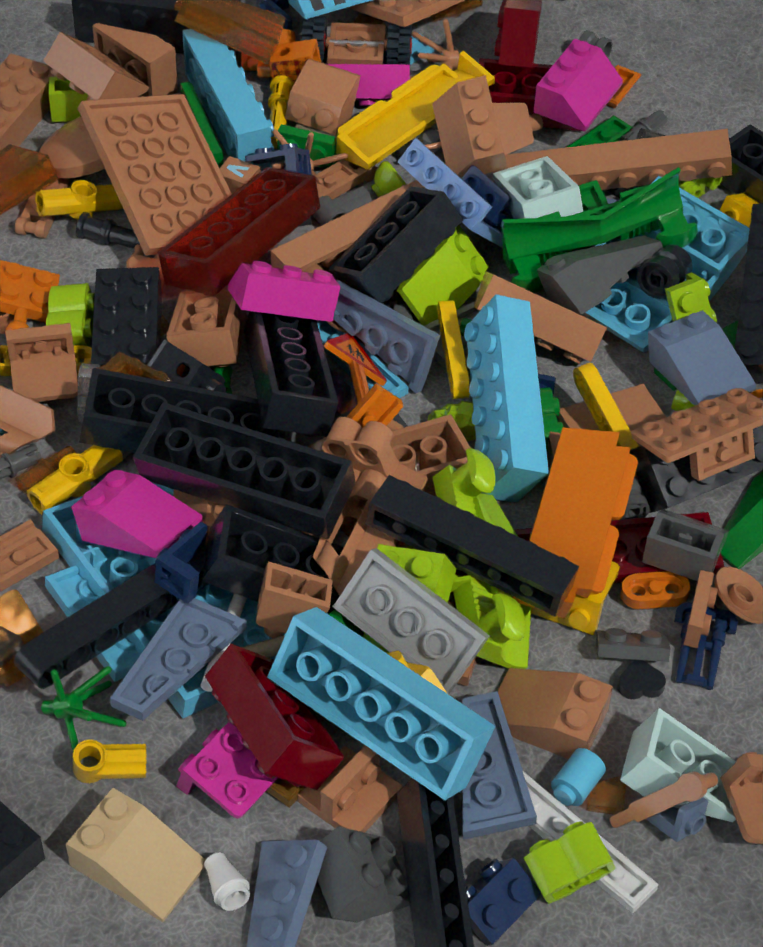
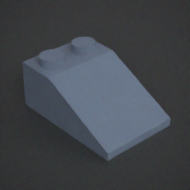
[648,310,756,406]

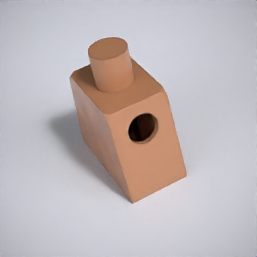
[492,103,543,155]
[256,561,333,638]

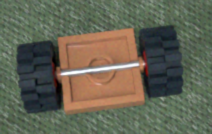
[301,17,412,65]

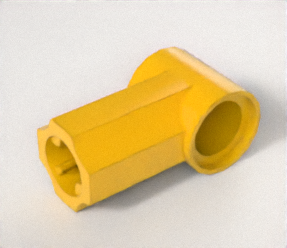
[73,739,146,783]

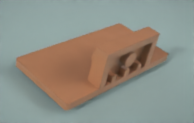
[631,388,763,481]

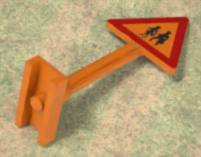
[323,333,404,428]

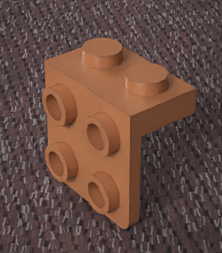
[6,323,79,402]
[720,752,763,844]

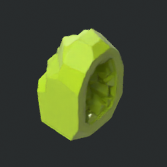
[427,400,476,441]

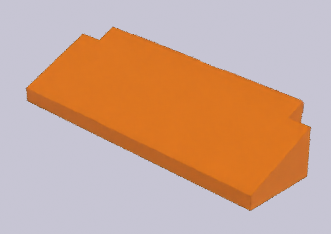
[512,427,638,619]

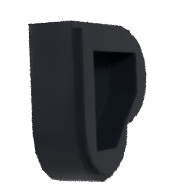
[618,660,666,699]

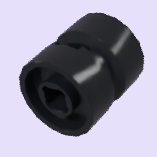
[637,244,693,299]

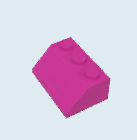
[534,39,623,132]
[328,64,410,106]
[228,261,341,322]

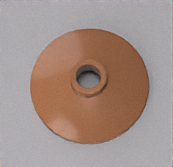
[714,567,763,624]

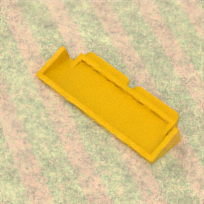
[336,51,495,170]

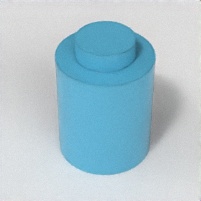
[551,748,606,806]

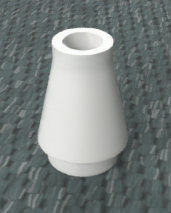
[204,853,250,911]

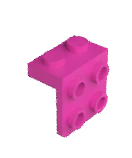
[176,721,278,818]

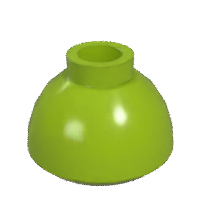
[370,161,406,197]

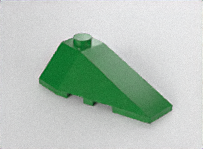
[721,472,763,569]

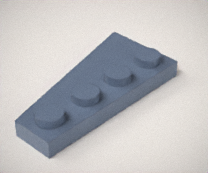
[333,280,440,393]
[110,598,247,721]
[462,691,537,840]
[247,840,327,947]

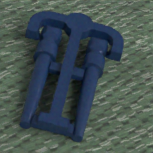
[674,602,738,690]

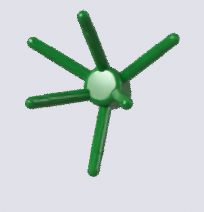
[41,666,127,762]

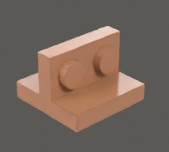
[298,745,403,832]

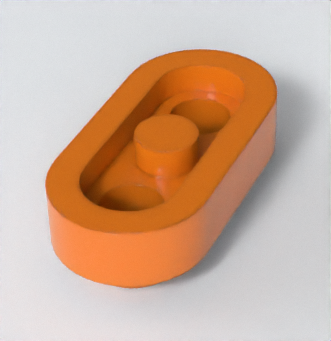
[620,571,690,609]

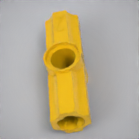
[35,180,124,220]
[27,445,123,515]

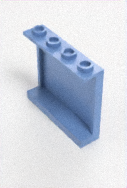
[397,138,514,247]

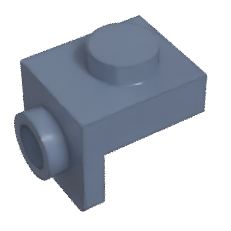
[646,797,708,842]

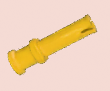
[268,75,294,149]

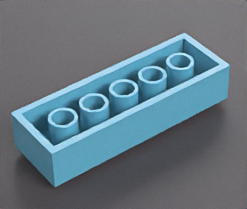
[182,23,274,173]
[464,294,549,502]
[267,607,496,800]

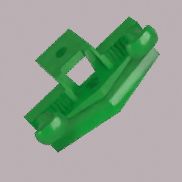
[501,167,698,293]

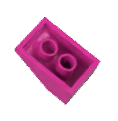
[71,469,203,558]

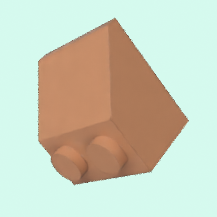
[285,59,361,135]

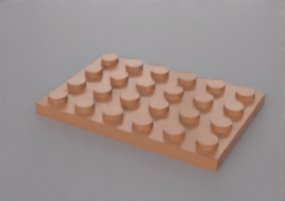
[78,94,252,256]

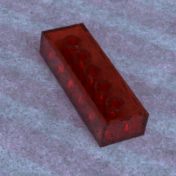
[158,167,321,296]

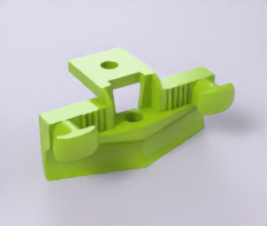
[406,448,531,669]

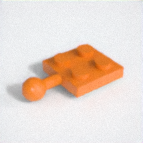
[0,260,60,336]

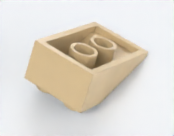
[66,788,206,922]

